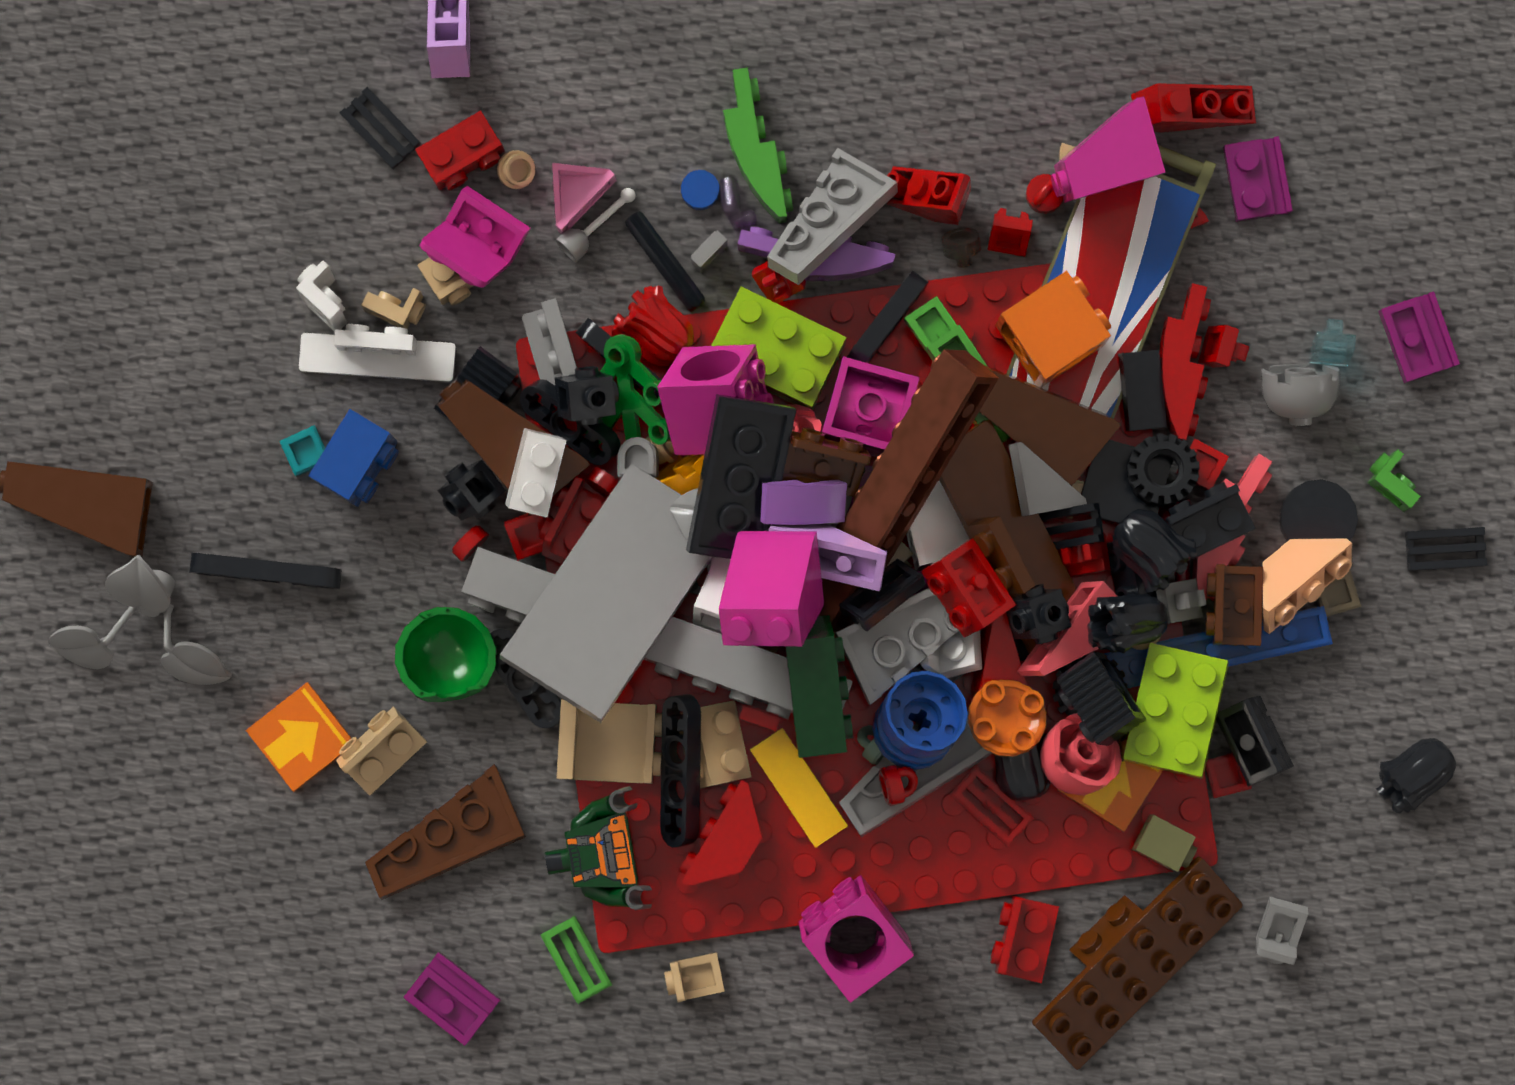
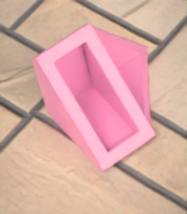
[552,163,616,234]

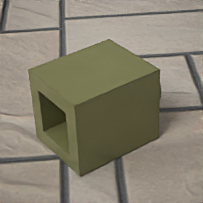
[1131,815,1197,872]

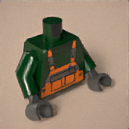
[545,787,652,910]

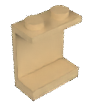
[557,699,662,784]

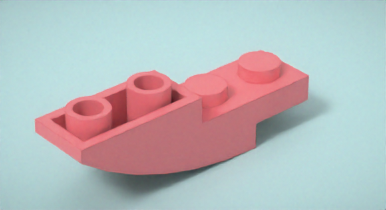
[1192,454,1272,601]

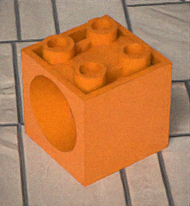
[995,270,1111,388]

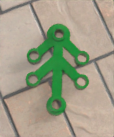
[585,334,671,478]

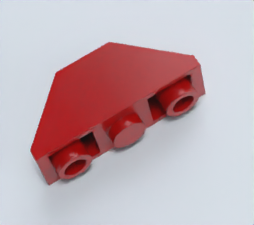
[886,166,971,225]
[679,780,762,886]

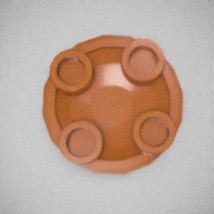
[968,680,1046,757]

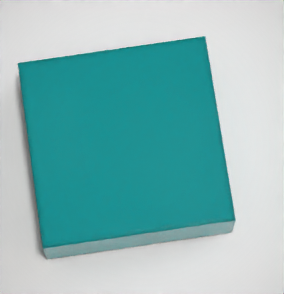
[279,425,326,477]

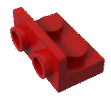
[415,110,505,191]
[539,476,607,564]
[922,538,1016,637]
[990,895,1059,983]

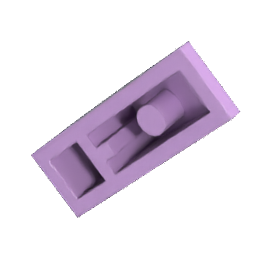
[427,0,471,78]
[769,524,887,591]

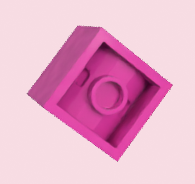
[657,344,774,455]
[822,356,920,457]
[798,875,914,1003]

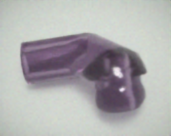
[719,177,757,233]

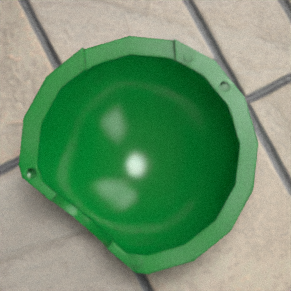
[395,607,496,702]

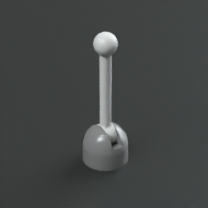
[555,188,636,263]

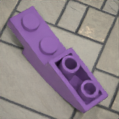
[737,227,895,281]

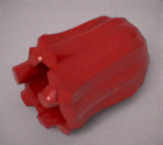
[611,285,694,366]

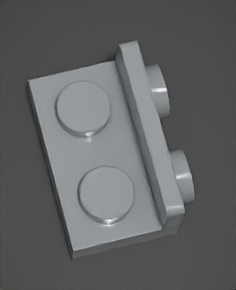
[522,298,577,385]

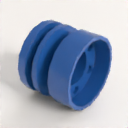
[872,671,968,770]

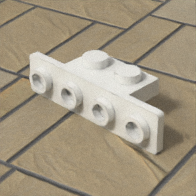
[299,324,456,382]

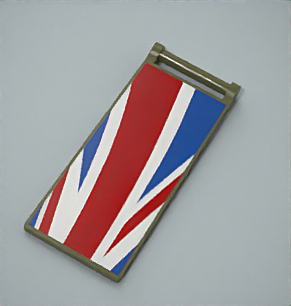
[1006,145,1216,419]

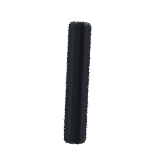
[625,211,705,312]

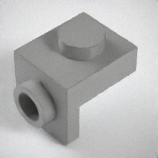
[1256,897,1308,965]

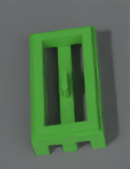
[541,916,612,1004]

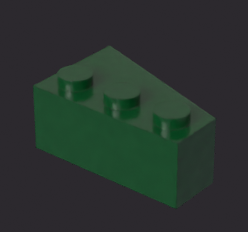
[786,615,853,758]

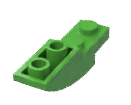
[723,68,793,224]
[904,296,1010,443]

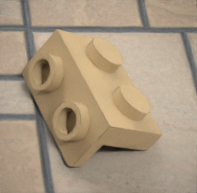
[679,700,752,789]

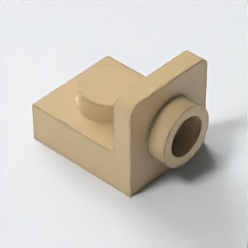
[417,258,473,306]
[361,288,426,329]

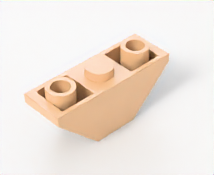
[1263,539,1352,634]

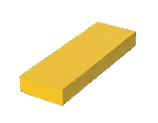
[750,728,848,848]

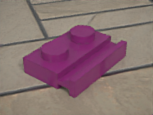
[1223,136,1293,222]
[1378,291,1460,384]
[403,951,501,1046]

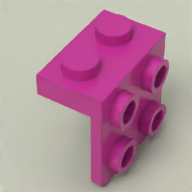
[419,186,531,288]

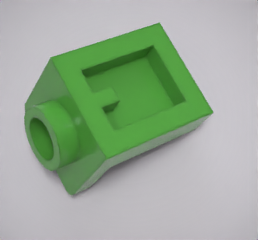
[1368,449,1421,512]

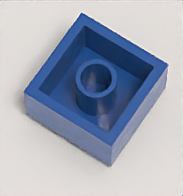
[308,409,399,507]

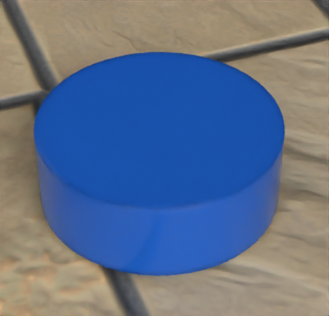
[681,170,719,210]

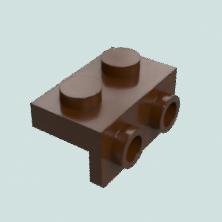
[782,428,871,497]
[1206,564,1263,646]

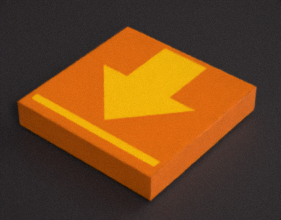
[245,682,352,792]
[1057,737,1163,832]

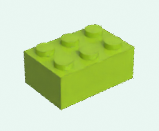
[711,286,846,410]
[1123,643,1229,779]

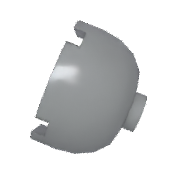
[1261,363,1340,426]

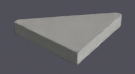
[1009,442,1087,516]

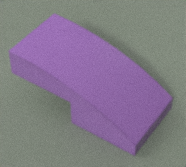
[760,480,847,525]

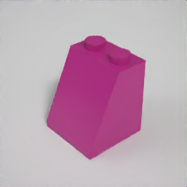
[1051,96,1166,203]
[719,531,824,647]

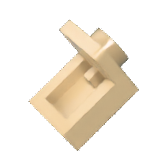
[664,952,725,1002]

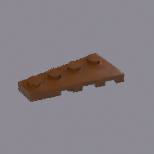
[365,764,526,900]

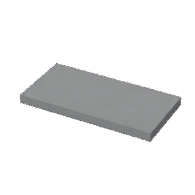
[500,463,713,723]

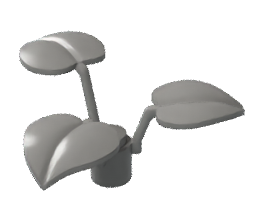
[48,555,232,685]

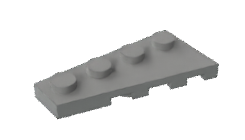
[767,148,898,285]
[835,588,959,705]
[839,717,992,837]

